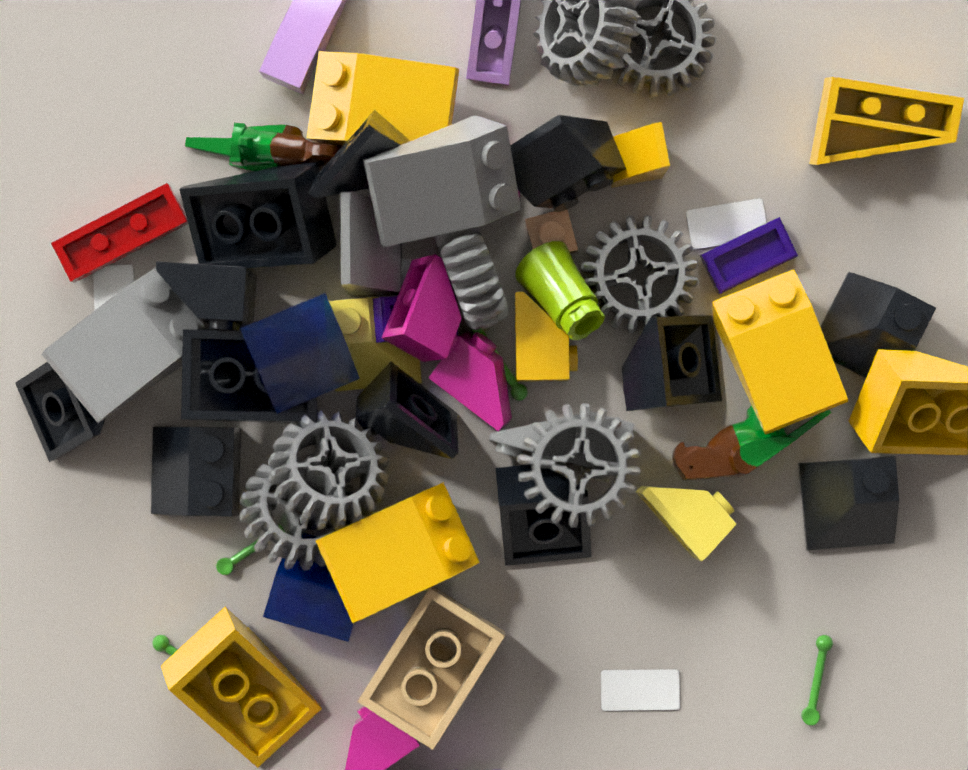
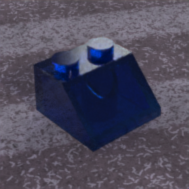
[240,293,360,414]
[263,533,356,642]

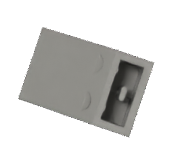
[489,412,634,482]

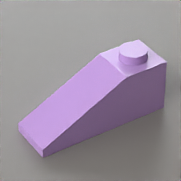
[466,0,521,85]

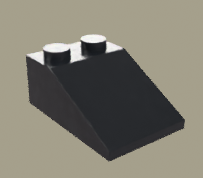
[179,162,337,268]
[181,329,318,423]

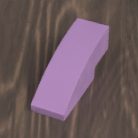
[259,0,347,95]

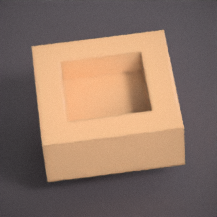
[525,210,578,253]

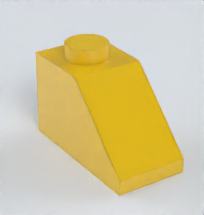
[611,122,670,188]
[514,292,578,382]

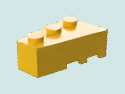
[809,76,964,165]

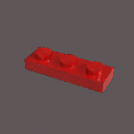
[51,183,188,283]

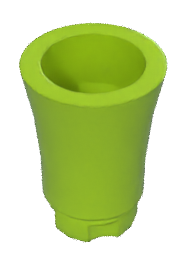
[515,241,605,340]

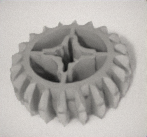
[533,0,641,86]
[613,0,716,98]
[581,215,699,333]
[433,227,509,330]
[517,403,641,527]
[268,410,389,530]
[239,453,354,571]

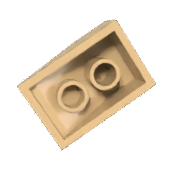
[357,586,505,750]

